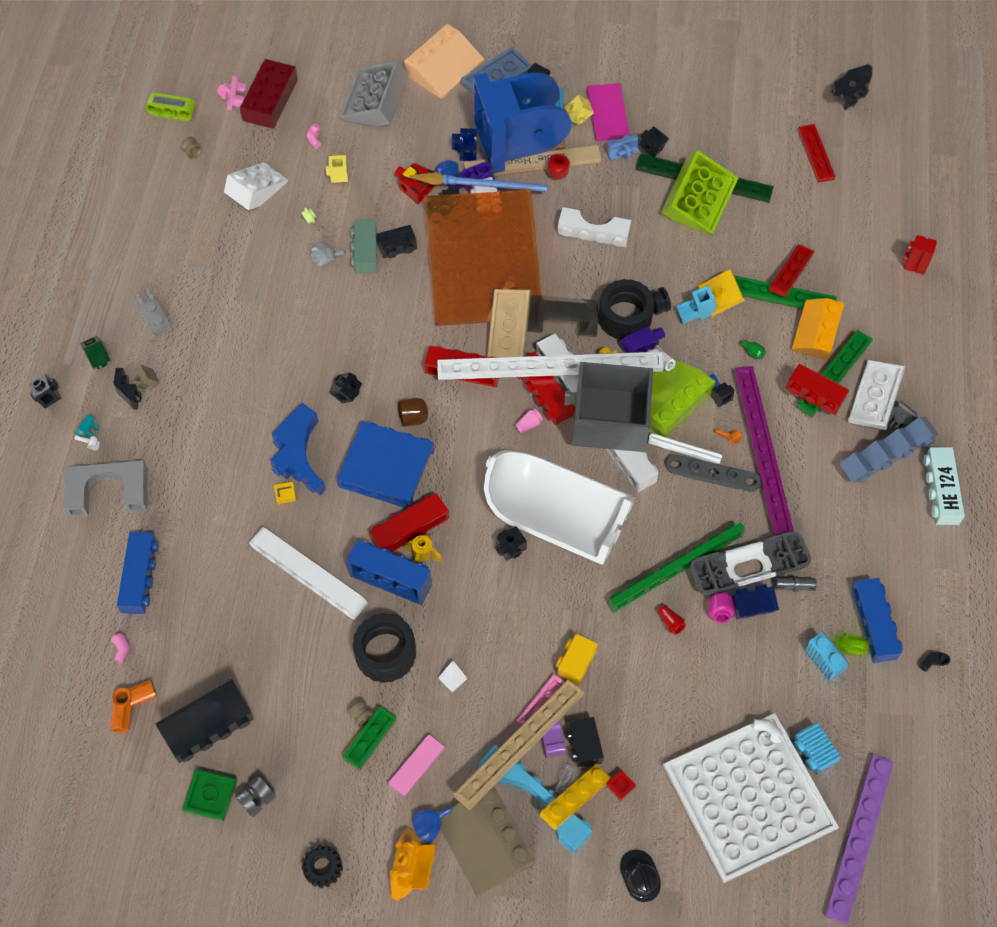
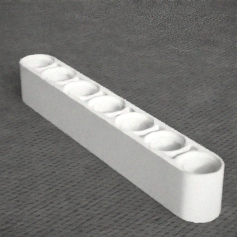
[249,527,368,619]

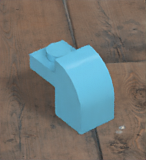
[676,286,716,324]

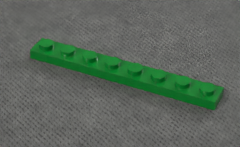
[609,522,745,613]

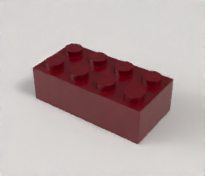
[240,59,298,129]

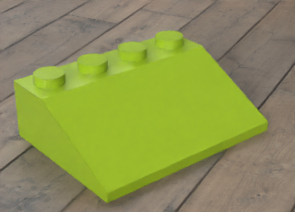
[661,150,739,235]
[650,359,715,437]

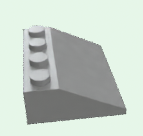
[339,60,408,127]

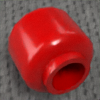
[547,153,570,180]

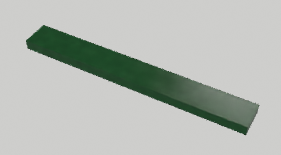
[636,154,774,203]

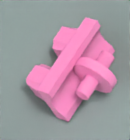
[217,75,245,110]

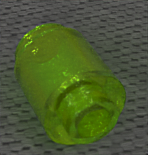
[837,633,869,657]

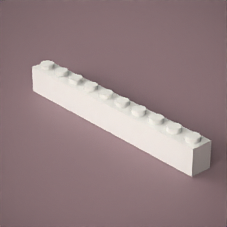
[536,334,658,493]

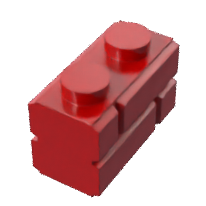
[902,235,937,275]

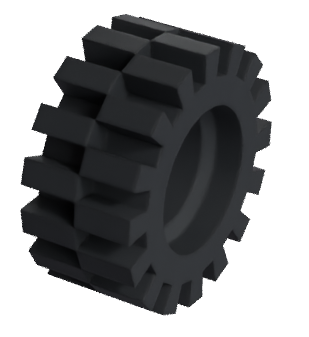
[302,845,343,888]

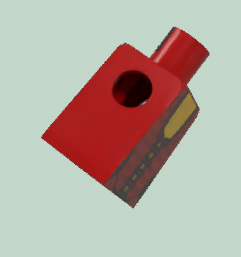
[395,163,437,204]

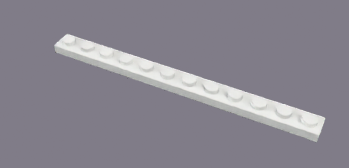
[437,352,664,380]

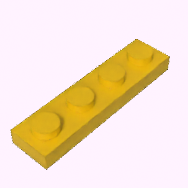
[540,764,612,830]

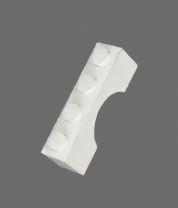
[557,207,631,247]

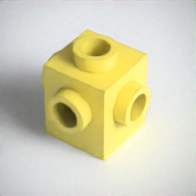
[564,95,594,125]

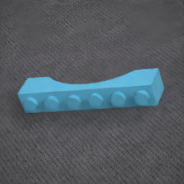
[478,745,592,855]

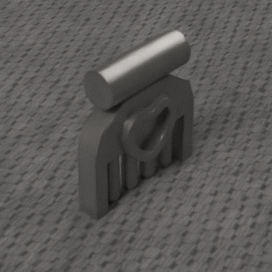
[889,401,918,431]

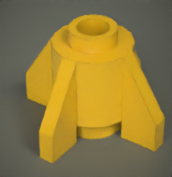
[404,534,442,564]

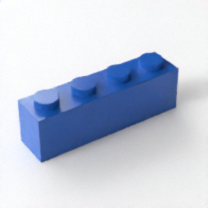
[117,532,159,614]
[852,578,903,663]

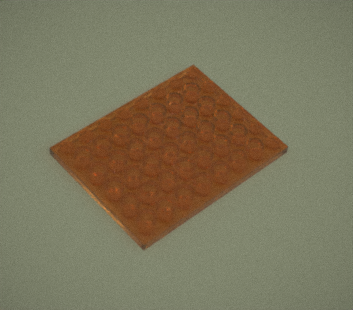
[426,190,544,326]

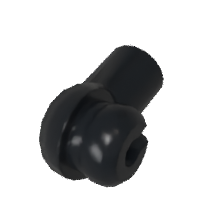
[919,652,951,672]

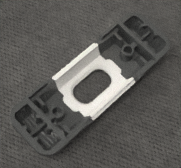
[690,531,811,595]

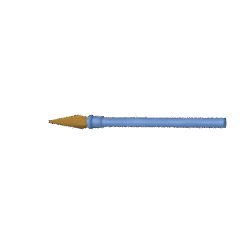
[409,172,548,192]

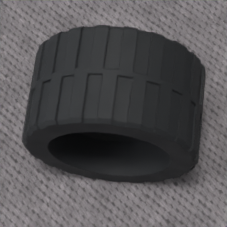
[598,279,655,340]
[353,613,416,683]

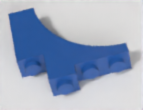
[270,403,326,496]

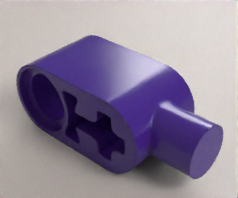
[454,162,495,191]
[620,327,665,353]

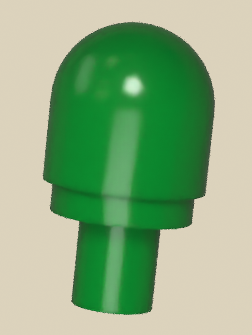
[741,339,766,360]

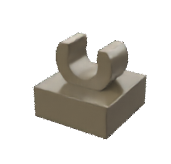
[134,364,160,389]

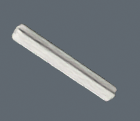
[648,433,722,464]

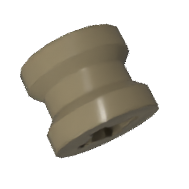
[180,136,203,159]
[348,700,374,727]

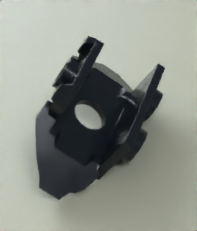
[831,64,873,110]

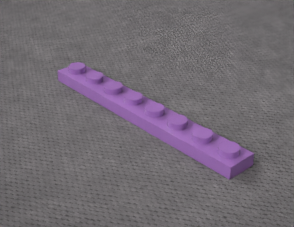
[824,754,894,925]

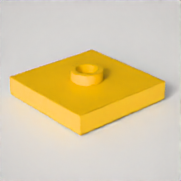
[698,269,745,317]

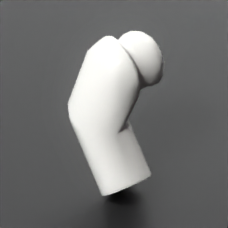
[753,719,782,743]

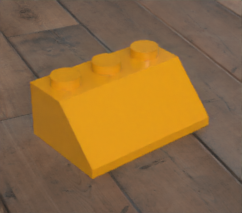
[791,298,845,360]

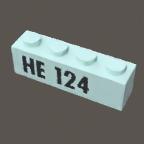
[923,447,965,525]

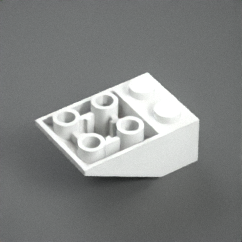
[224,162,288,210]

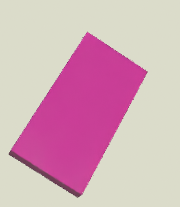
[587,83,630,141]

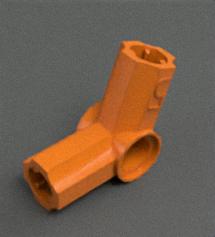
[110,680,157,733]

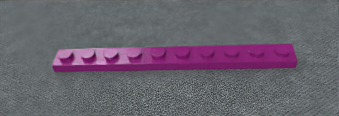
[734,366,794,536]

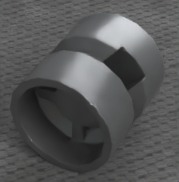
[235,776,276,818]

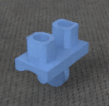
[607,135,639,160]

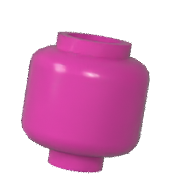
[708,592,735,623]

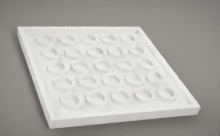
[663,713,839,884]

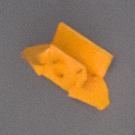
[390,828,436,901]

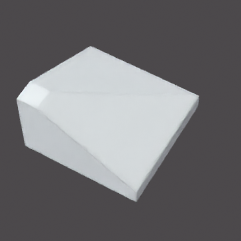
[438,661,467,693]

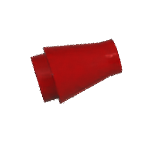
[658,605,686,635]

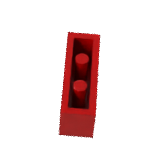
[785,363,849,416]

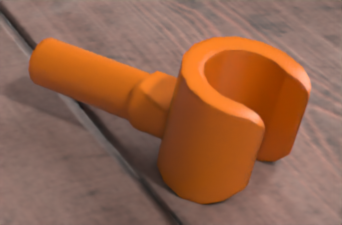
[715,428,742,444]

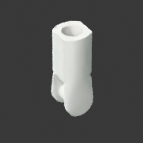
[646,345,676,371]

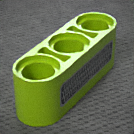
[145,93,196,121]

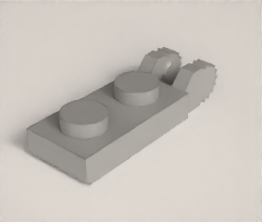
[135,288,171,335]

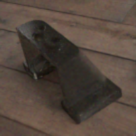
[527,295,598,337]

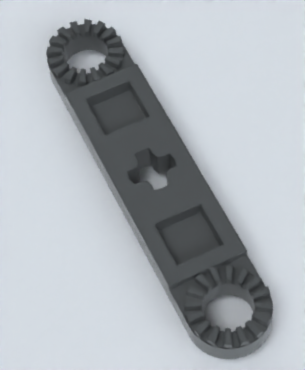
[666,454,761,492]

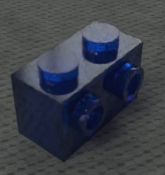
[731,584,779,620]

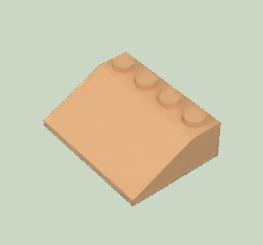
[404,24,485,99]

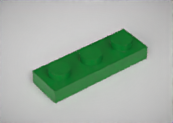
[342,706,397,771]

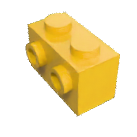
[556,634,598,686]

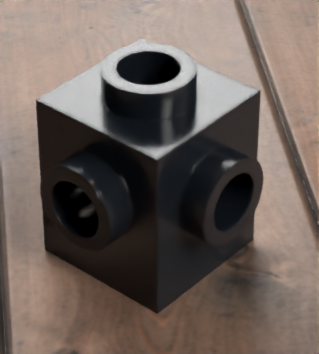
[639,126,669,157]
[329,372,362,404]
[29,374,61,409]
[495,526,527,561]

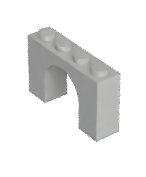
[64,460,147,517]

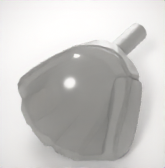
[310,242,346,267]

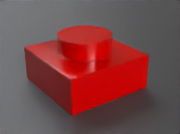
[606,770,636,801]

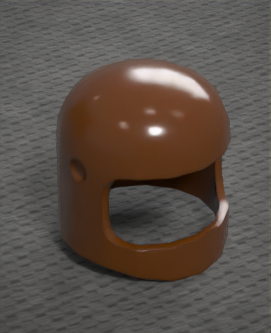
[398,398,428,427]

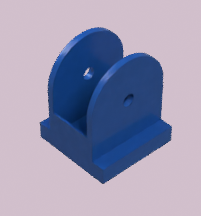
[473,73,572,173]

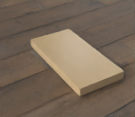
[487,289,531,358]

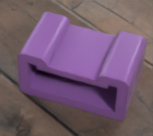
[542,721,565,758]

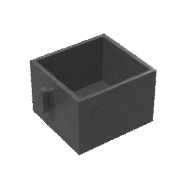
[564,362,653,452]

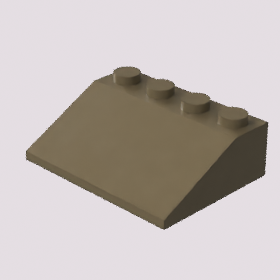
[440,786,535,897]

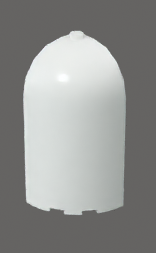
[484,450,636,565]

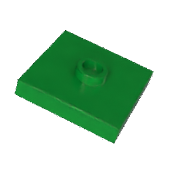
[182,769,238,822]

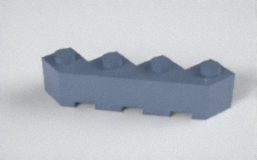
[840,417,939,483]

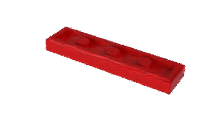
[798,124,835,183]
[769,244,815,297]

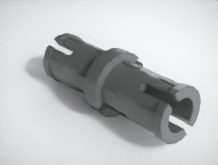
[774,576,817,592]

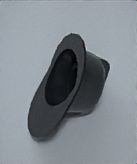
[620,849,661,902]

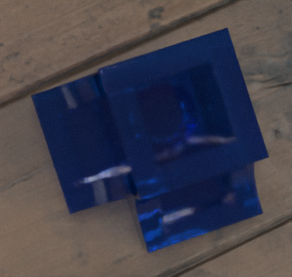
[452,128,478,161]

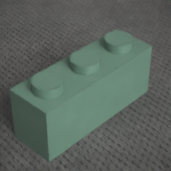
[351,219,377,274]

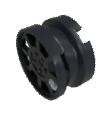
[651,287,671,315]

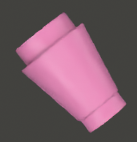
[514,408,543,434]

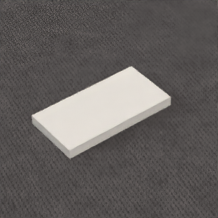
[848,360,905,430]

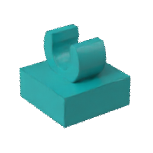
[74,414,100,438]

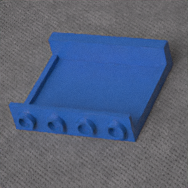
[337,421,434,508]

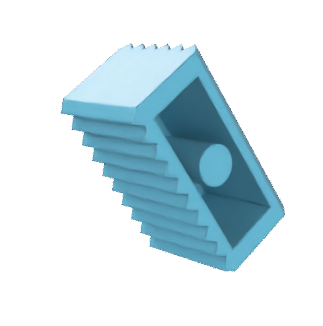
[805,632,850,681]
[793,722,841,775]

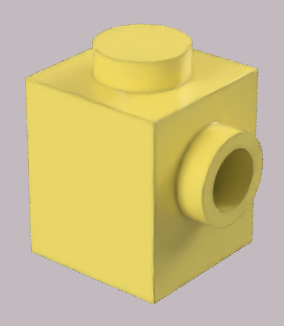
[326,155,348,183]

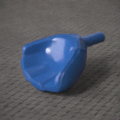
[434,160,459,187]
[413,807,452,843]

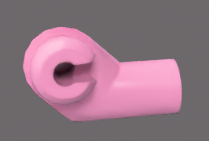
[306,124,321,149]
[111,633,130,664]

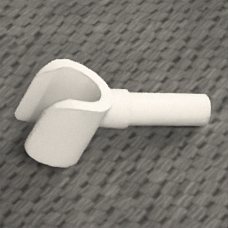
[75,435,100,451]

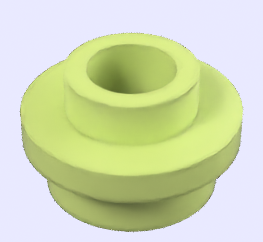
[301,207,316,224]

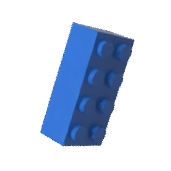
[347,540,432,605]

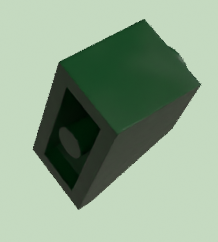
[80,336,110,369]

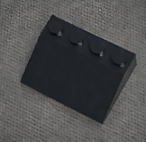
[155,679,254,763]

